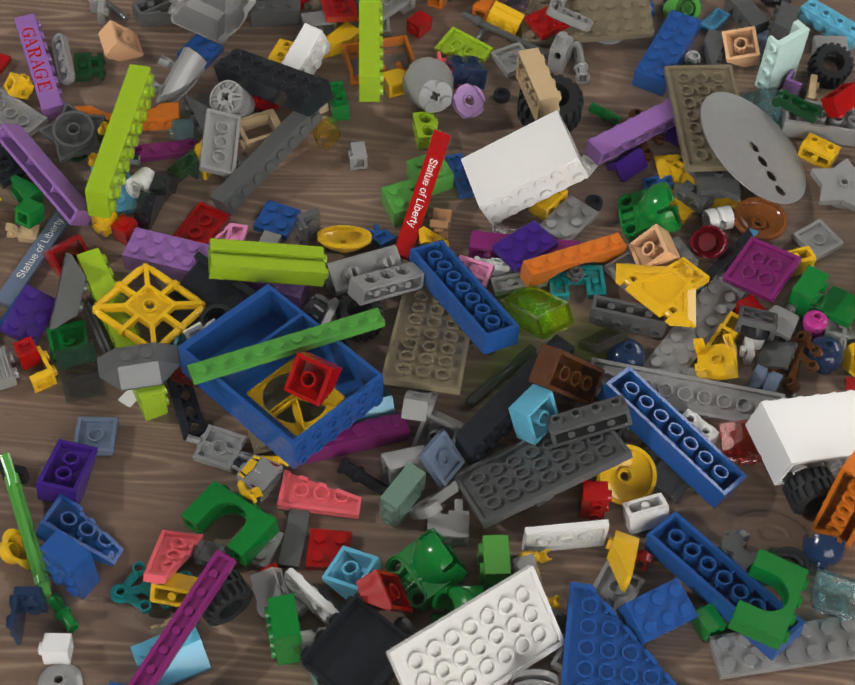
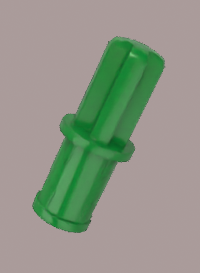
[588,103,622,125]
[48,593,80,633]

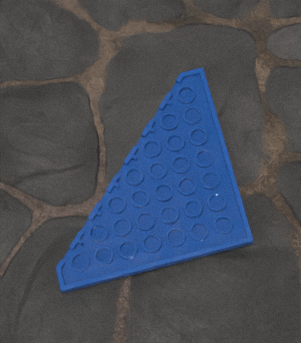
[561,582,677,685]

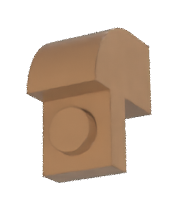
[429,208,453,239]

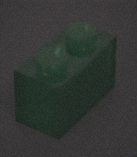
[54,341,97,372]

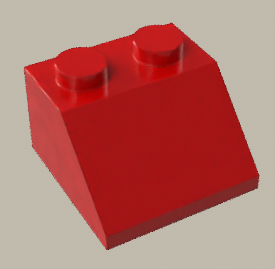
[42,234,89,278]
[283,352,342,407]
[356,569,413,614]

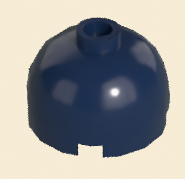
[804,336,844,375]
[606,338,645,367]
[802,534,846,569]

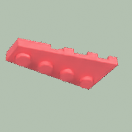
[277,469,362,519]
[143,529,204,584]

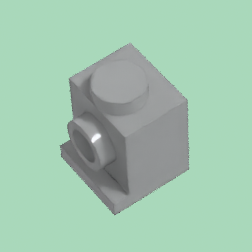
[348,141,368,171]

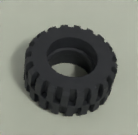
[517,73,584,132]

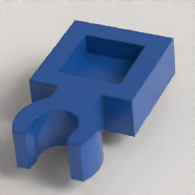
[641,175,674,190]
[366,224,396,249]

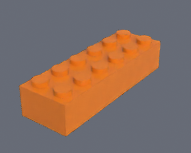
[810,450,855,552]

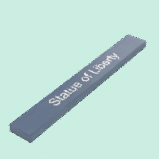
[0,198,85,308]

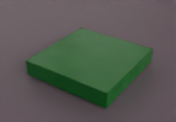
[815,285,855,329]
[46,319,92,362]

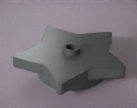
[39,102,106,164]
[683,165,741,201]

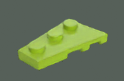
[434,27,493,63]

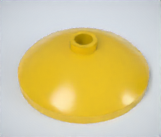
[317,225,372,254]
[596,444,657,505]

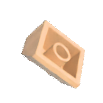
[98,20,144,62]
[721,26,760,67]
[628,224,680,266]

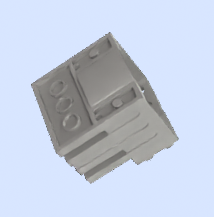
[168,0,256,45]

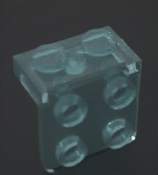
[742,87,782,125]
[810,568,855,621]

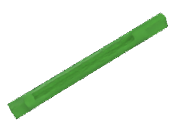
[0,453,52,598]

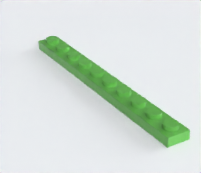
[187,308,385,385]

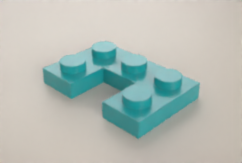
[548,265,607,301]

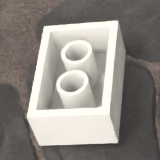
[281,23,331,75]

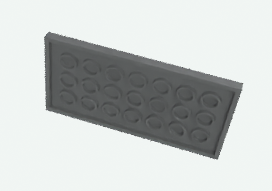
[452,430,633,529]

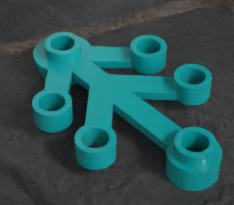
[110,561,193,614]

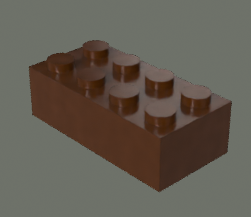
[528,343,605,405]

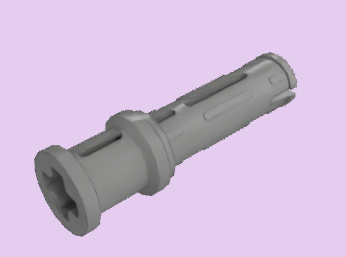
[573,41,590,84]

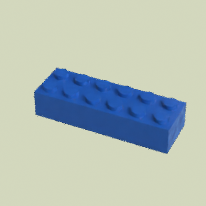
[632,10,702,97]

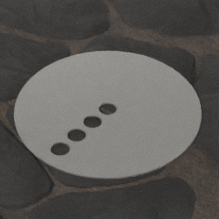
[700,92,806,204]

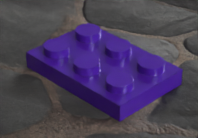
[492,220,559,273]
[0,283,55,345]

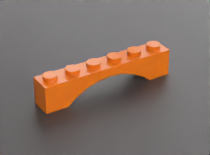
[74,102,181,131]
[519,232,627,289]

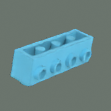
[797,0,855,51]

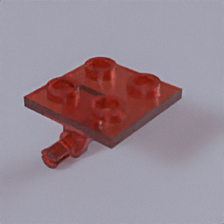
[718,419,763,466]

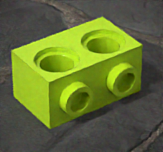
[412,111,441,150]

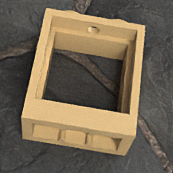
[239,108,281,156]

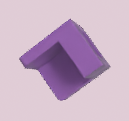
[782,70,804,96]

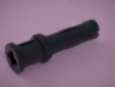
[337,457,389,496]

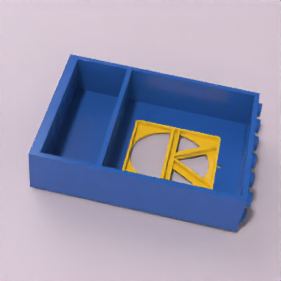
[178,284,383,469]

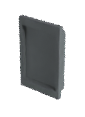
[639,442,690,504]

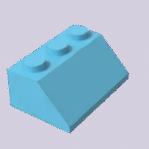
[130,627,211,685]

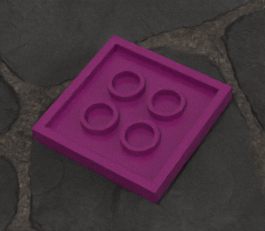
[722,236,801,303]

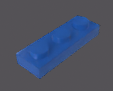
[445,153,475,200]

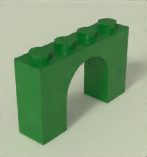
[181,481,279,567]
[727,549,810,650]

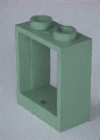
[380,462,426,528]

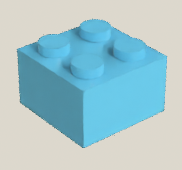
[508,384,558,445]

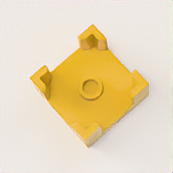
[693,333,739,381]

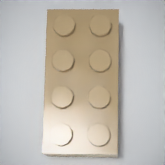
[516,47,562,121]

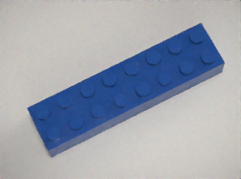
[409,240,520,354]
[597,366,747,509]
[644,511,805,661]

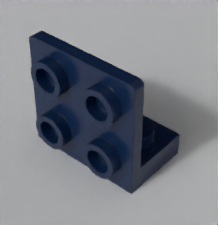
[447,55,488,89]
[6,586,49,645]

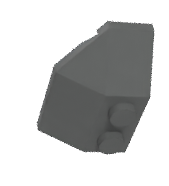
[49,253,88,329]
[97,342,180,391]

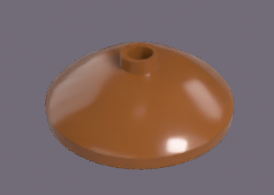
[733,197,788,241]

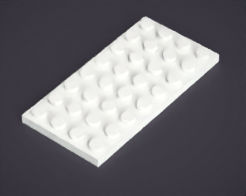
[386,565,564,685]

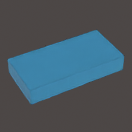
[700,8,731,32]

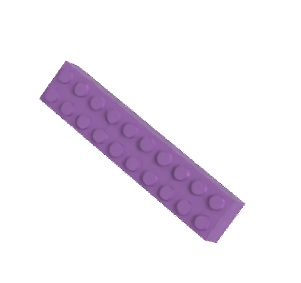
[122,227,311,310]

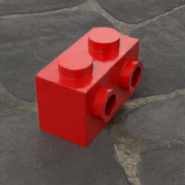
[820,82,855,119]
[579,480,612,521]

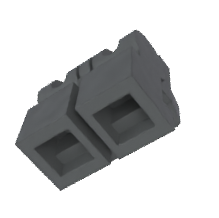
[719,528,757,573]

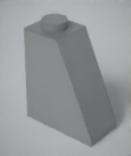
[381,445,429,486]

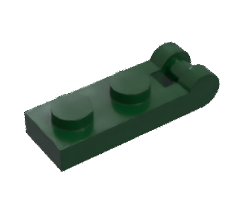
[771,89,823,124]

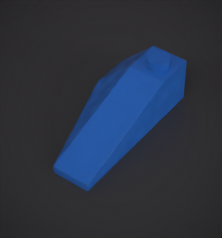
[36,493,124,567]

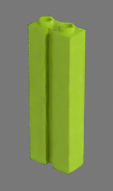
[208,238,329,287]

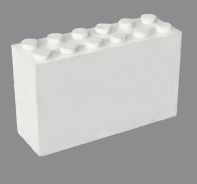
[461,110,589,225]
[745,390,855,485]

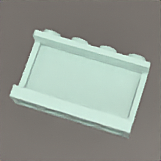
[755,20,810,95]

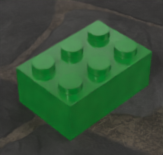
[264,593,303,666]

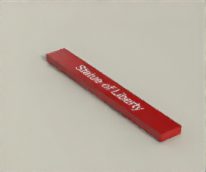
[395,129,451,261]

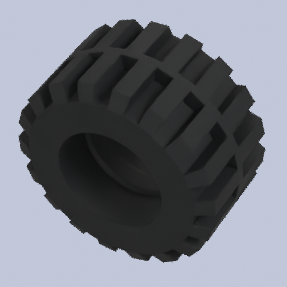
[807,42,854,89]
[335,294,383,342]
[782,466,835,515]
[202,569,253,626]

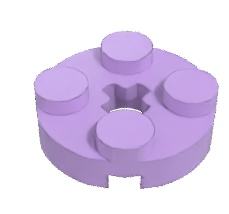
[451,84,485,119]

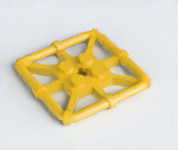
[92,263,206,345]

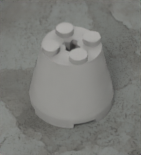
[402,57,454,113]

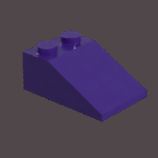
[36,439,98,504]

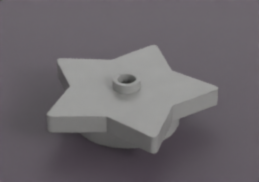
[810,158,855,212]

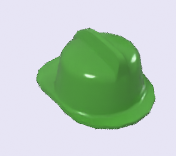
[663,0,701,18]

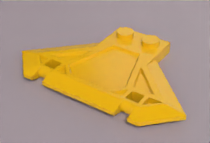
[654,154,741,224]
[615,257,710,328]

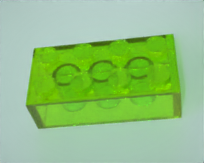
[500,285,575,339]

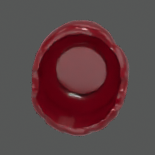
[689,225,728,259]

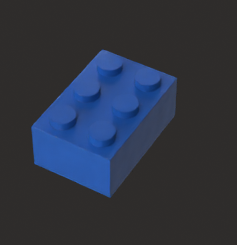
[40,529,100,600]
[616,577,699,646]

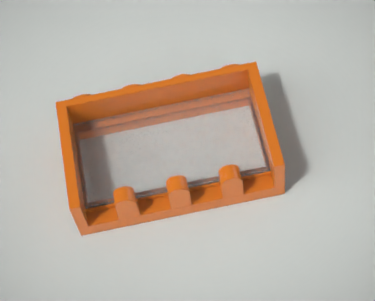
[342,35,416,85]

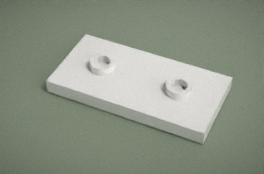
[522,519,610,552]

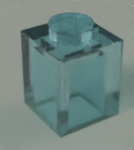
[169,118,195,141]

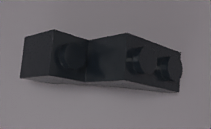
[134,171,180,230]

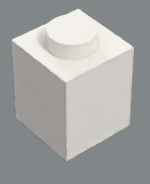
[38,633,74,665]

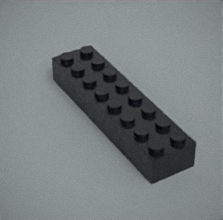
[213,48,334,117]
[455,334,575,465]

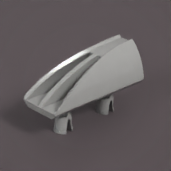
[153,47,207,106]
[325,245,402,296]

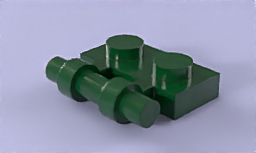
[74,52,106,82]

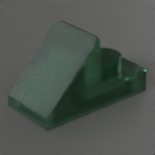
[167,149,199,184]

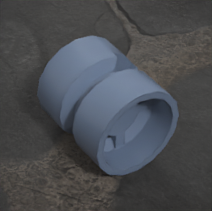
[748,364,783,392]

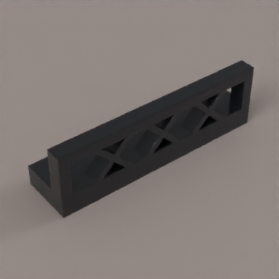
[167,370,206,441]

